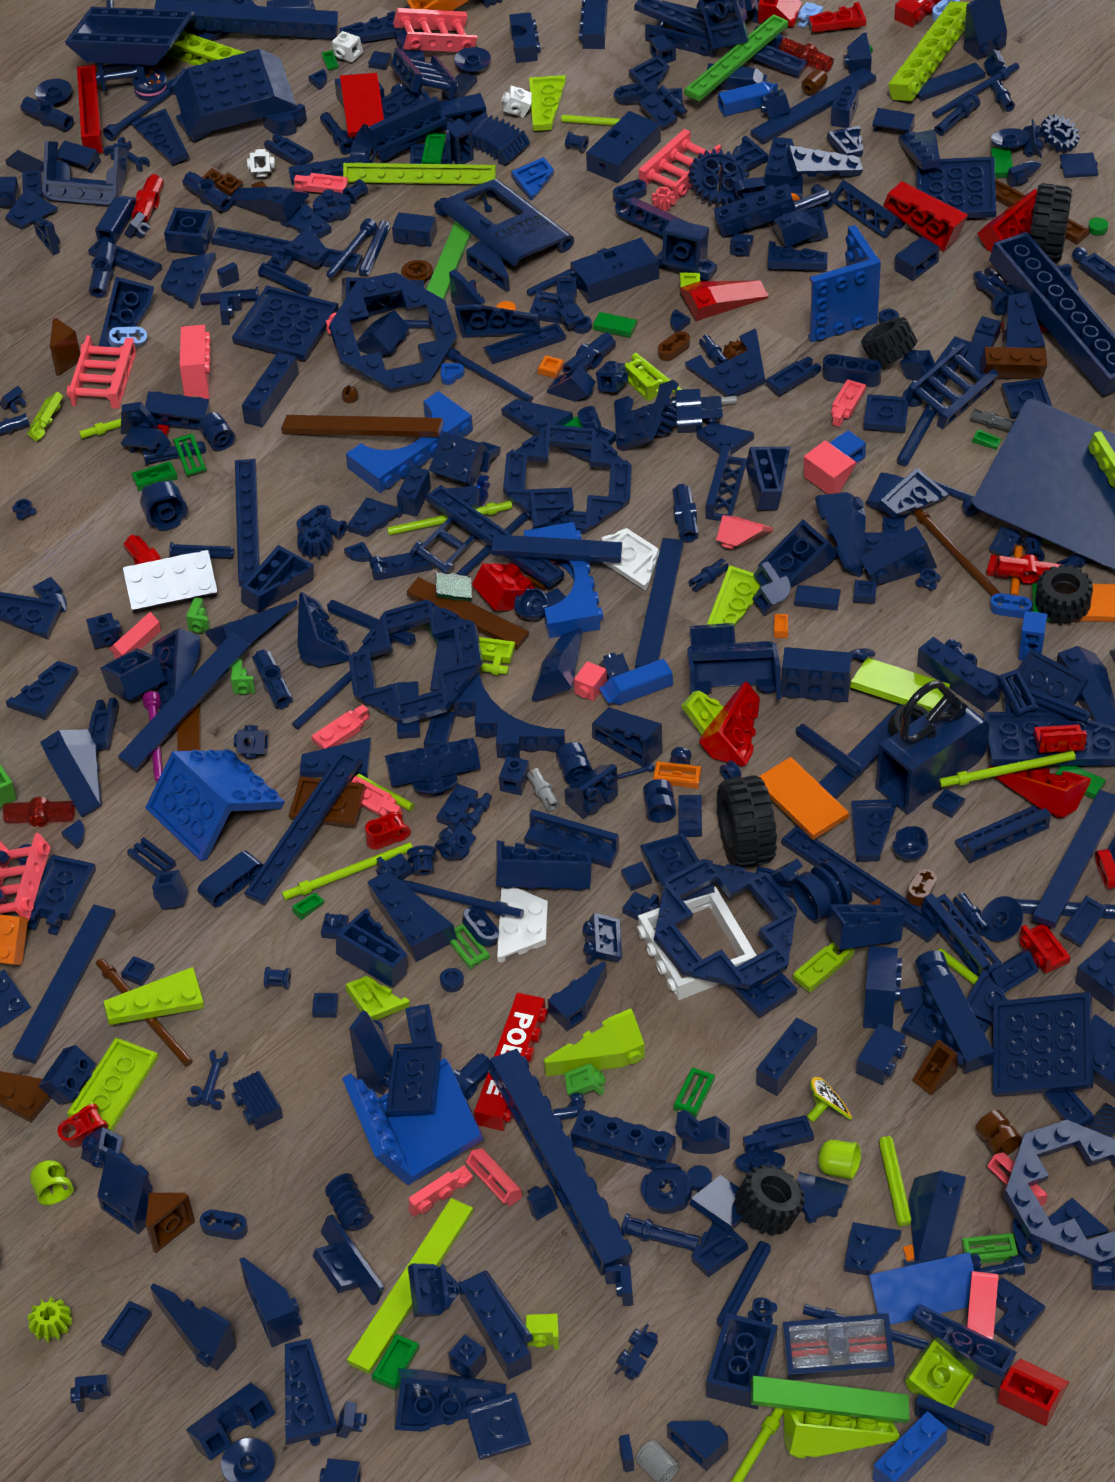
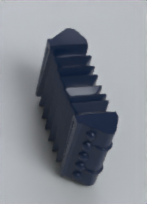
[468,112,530,165]

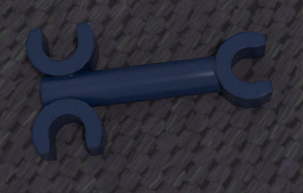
[103,137,150,172]
[187,1050,229,1110]

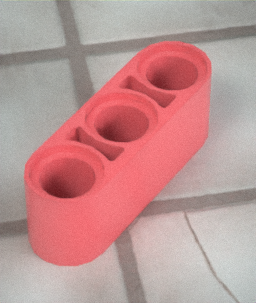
[967,1271,998,1340]

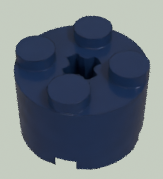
[140,480,188,531]

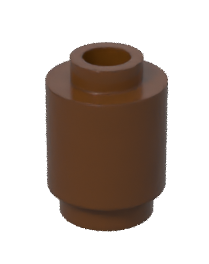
[801,69,828,95]

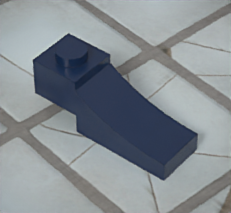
[960,316,1001,376]

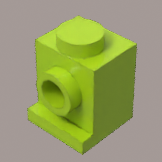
[525,1313,559,1350]

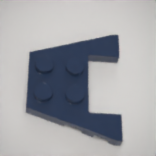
[685,329,766,397]
[614,380,679,451]

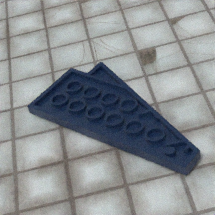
[983,697,1115,766]

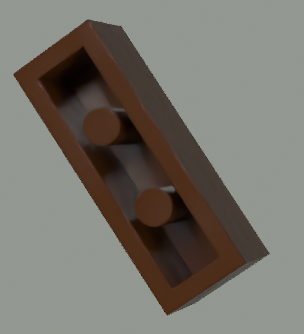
[980,347,1047,379]

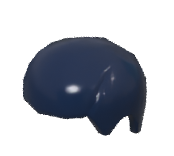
[514,588,550,621]
[893,826,929,861]

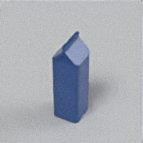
[718,81,778,117]
[599,658,673,705]

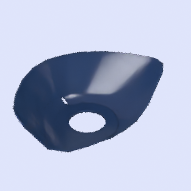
[350,124,378,163]

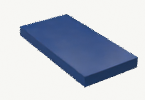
[868,1252,974,1325]

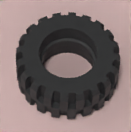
[1030,183,1072,262]
[716,775,777,867]

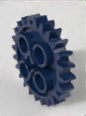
[688,149,750,207]

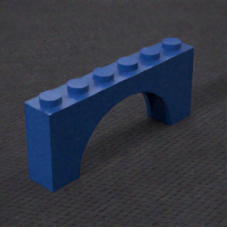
[346,391,473,493]
[524,522,604,638]

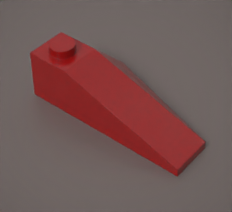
[977,189,1037,252]
[680,280,768,322]
[699,681,760,766]
[987,766,1091,818]

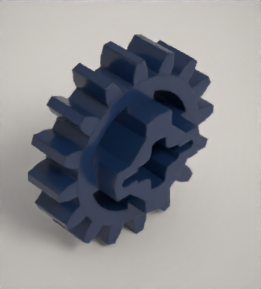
[1039,114,1081,153]

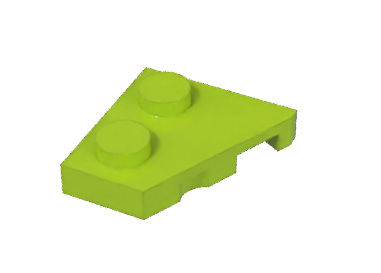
[681,691,724,735]
[345,976,410,1020]

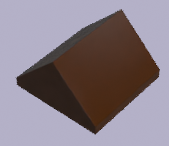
[50,318,80,376]
[146,1193,195,1253]

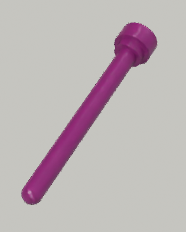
[142,691,163,782]

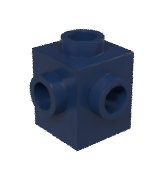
[596,361,628,392]
[86,613,122,649]
[234,725,269,758]
[434,822,476,861]
[81,1127,123,1168]

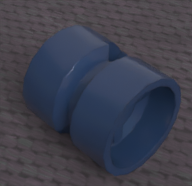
[199,412,235,451]
[556,742,593,785]
[643,779,676,823]
[915,950,951,992]

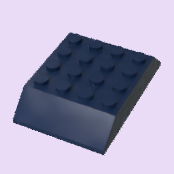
[65,7,194,66]
[173,49,297,137]

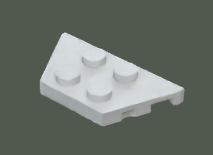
[601,528,659,590]
[497,887,548,962]

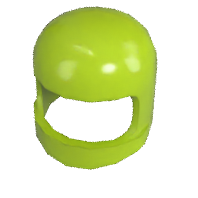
[818,1140,861,1180]
[30,1160,74,1206]

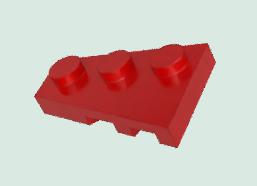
[809,2,866,33]

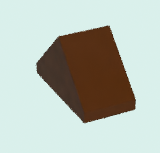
[912,1040,958,1095]

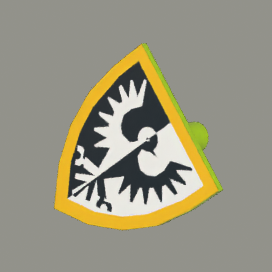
[807,1077,852,1122]

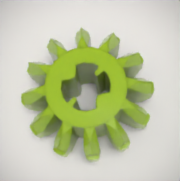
[27,1297,72,1343]

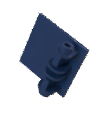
[0,969,31,1028]

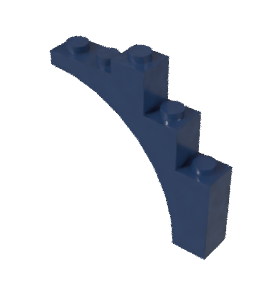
[454,661,566,758]

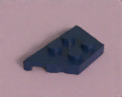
[161,253,216,309]

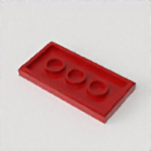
[340,72,384,137]

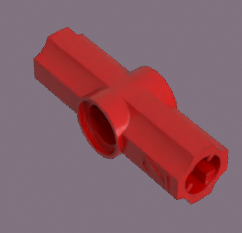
[131,174,164,222]
[123,534,161,565]
[994,555,1062,584]

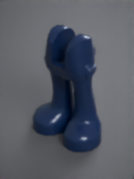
[973,267,1017,316]

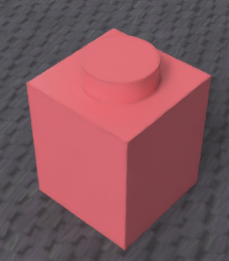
[574,661,607,701]

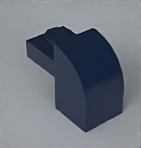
[262,103,307,136]
[752,561,790,616]
[675,1110,730,1154]

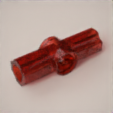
[779,37,834,73]
[3,797,75,827]

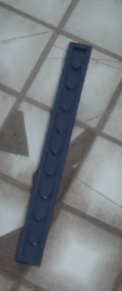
[634,0,807,77]

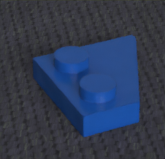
[511,157,554,201]

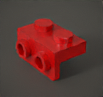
[1033,725,1087,753]
[1019,924,1071,974]

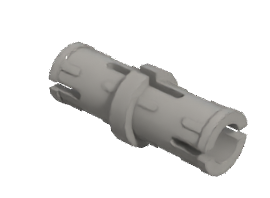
[527,768,560,812]

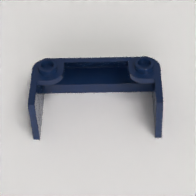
[42,141,127,205]
[687,641,781,699]

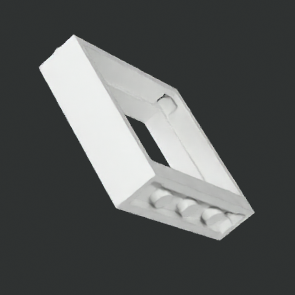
[636,886,757,1000]

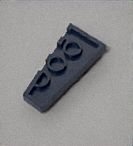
[339,6,408,42]
[131,108,189,165]
[899,129,940,170]

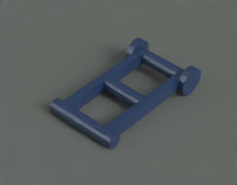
[410,518,478,578]

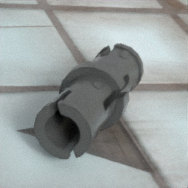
[971,408,1015,432]

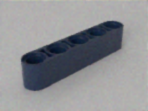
[615,197,687,236]

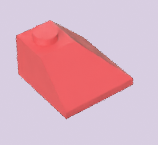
[716,515,774,549]

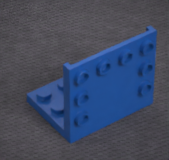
[808,225,881,343]
[145,749,285,861]
[342,1058,484,1185]

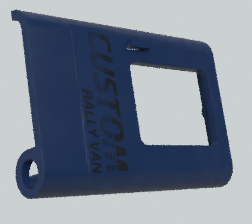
[440,179,574,266]

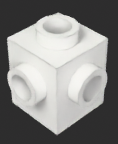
[332,31,363,62]
[501,86,531,118]
[247,149,275,177]

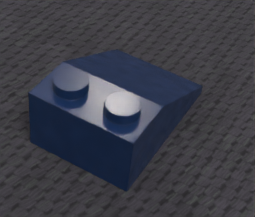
[963,0,1007,60]
[758,519,838,588]
[239,1257,303,1347]

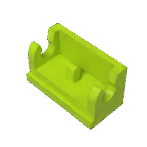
[625,359,664,401]

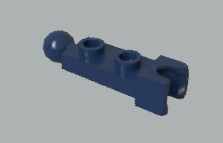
[1072,247,1115,296]

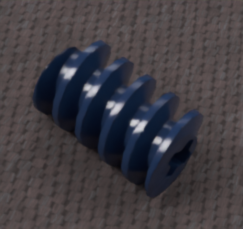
[325,1173,373,1232]

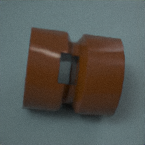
[975,1110,1022,1156]

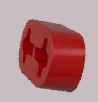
[1095,849,1115,890]

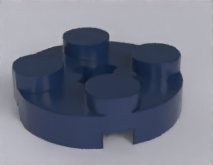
[313,189,351,223]
[641,1163,693,1214]

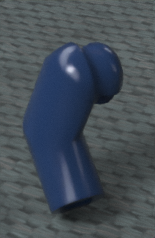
[553,1093,585,1120]

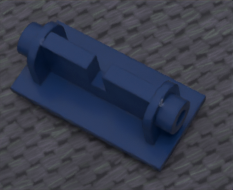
[1023,119,1044,158]
[614,1324,658,1380]

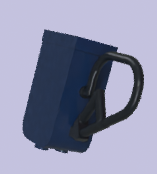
[875,680,990,815]

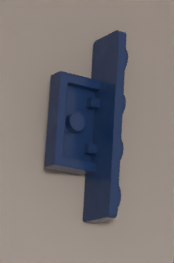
[312,1215,384,1305]

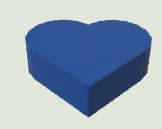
[440,363,465,385]

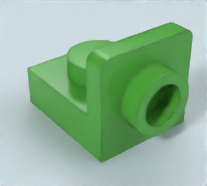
[186,597,210,634]
[231,659,256,694]
[565,1063,606,1096]

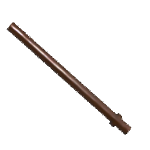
[912,509,1000,596]
[96,958,193,1067]

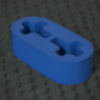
[990,593,1032,618]

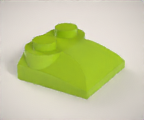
[905,1339,974,1408]

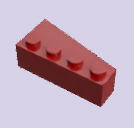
[883,181,968,252]

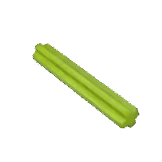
[879,1136,911,1227]

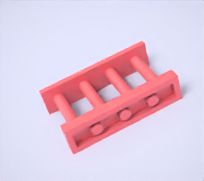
[393,8,478,52]
[638,129,721,202]
[67,335,136,409]
[0,833,51,921]

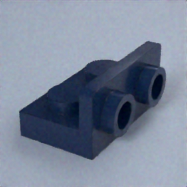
[582,913,622,964]

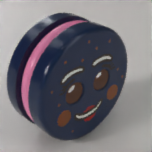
[133,69,168,101]

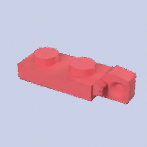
[294,173,349,193]
[831,379,867,427]
[311,705,370,749]
[351,776,403,816]
[409,1165,473,1217]

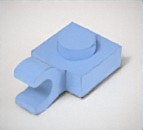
[798,2,823,28]

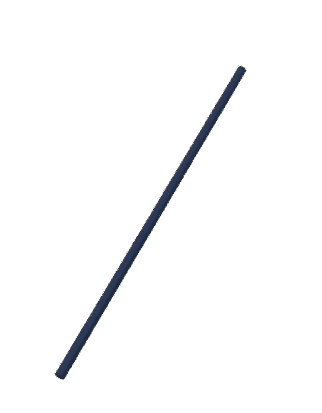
[292,512,529,729]

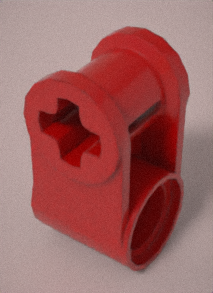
[365,811,411,850]
[57,1104,109,1148]

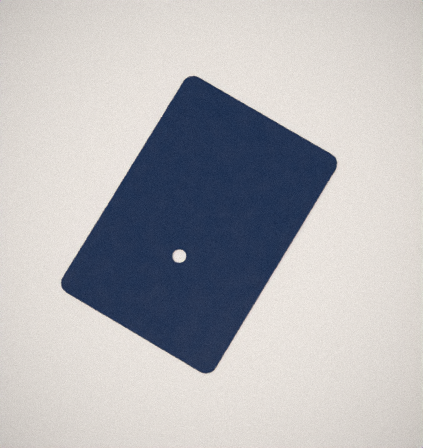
[973,399,1115,570]

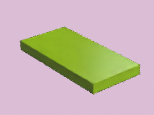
[850,657,950,712]
[67,1037,159,1131]

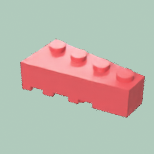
[180,325,211,399]

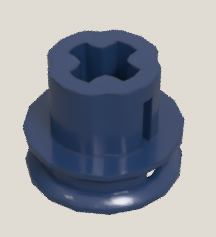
[407,845,438,876]

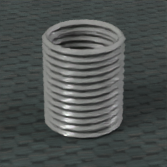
[635,1440,679,1482]

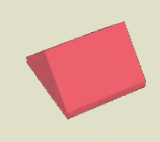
[804,441,857,494]

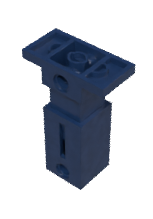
[699,0,759,49]

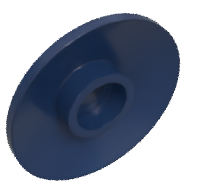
[454,47,491,72]
[35,79,72,104]
[991,128,1030,150]
[412,774,458,796]
[981,896,1023,942]
[735,1151,786,1173]
[221,1438,275,1482]

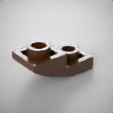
[202,168,243,195]

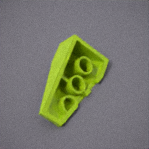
[543,1008,645,1077]
[784,1409,900,1458]

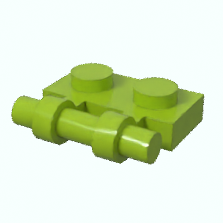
[479,637,515,676]

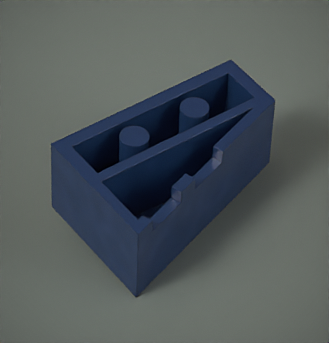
[1003,292,1045,348]
[859,526,937,586]
[592,707,663,767]
[826,904,905,950]

